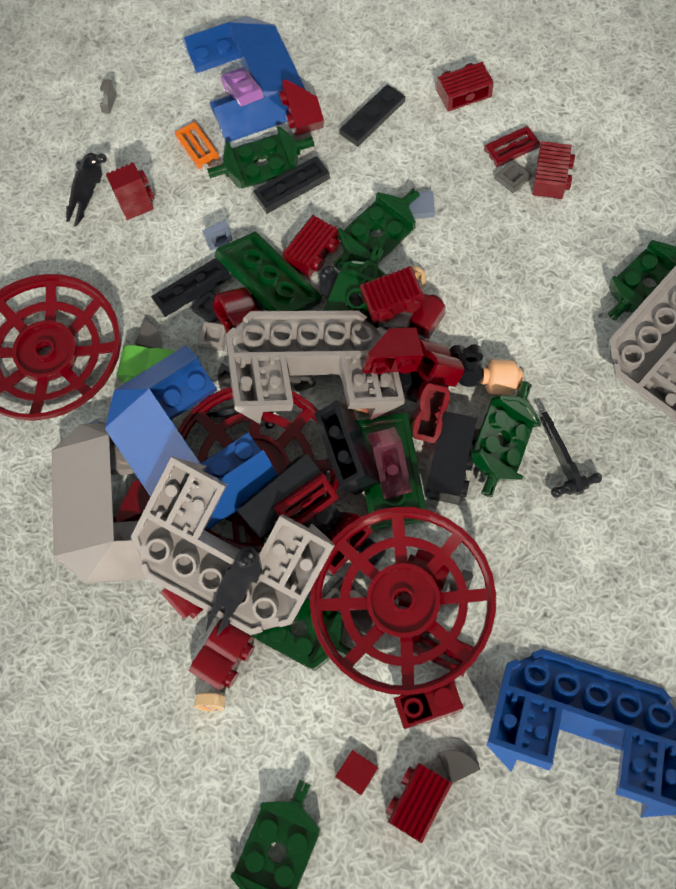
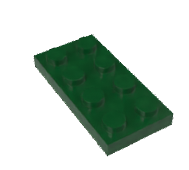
[215,231,322,311]
[357,413,426,530]

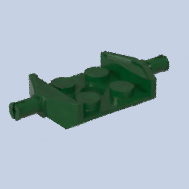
[207,126,315,189]
[333,188,420,270]
[608,240,676,321]
[323,247,386,326]
[471,381,542,498]
[252,598,352,671]
[230,779,321,889]

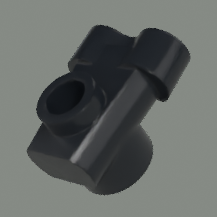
[449,344,483,387]

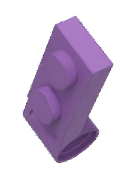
[221,67,264,107]

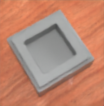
[197,321,226,352]

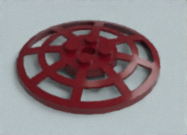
[0,274,121,421]
[178,386,338,551]
[310,507,496,695]

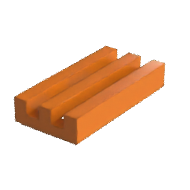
[174,121,219,170]

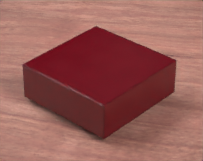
[335,750,379,796]

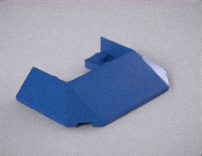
[182,16,306,143]
[105,345,277,530]
[487,649,676,818]

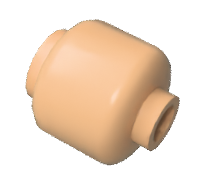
[480,359,523,396]

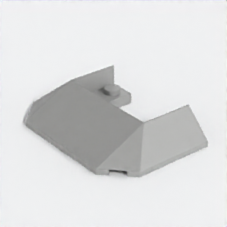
[609,266,676,421]
[225,311,405,424]
[52,423,148,584]
[131,456,335,635]

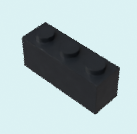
[314,400,380,495]
[425,411,480,505]
[234,454,323,538]

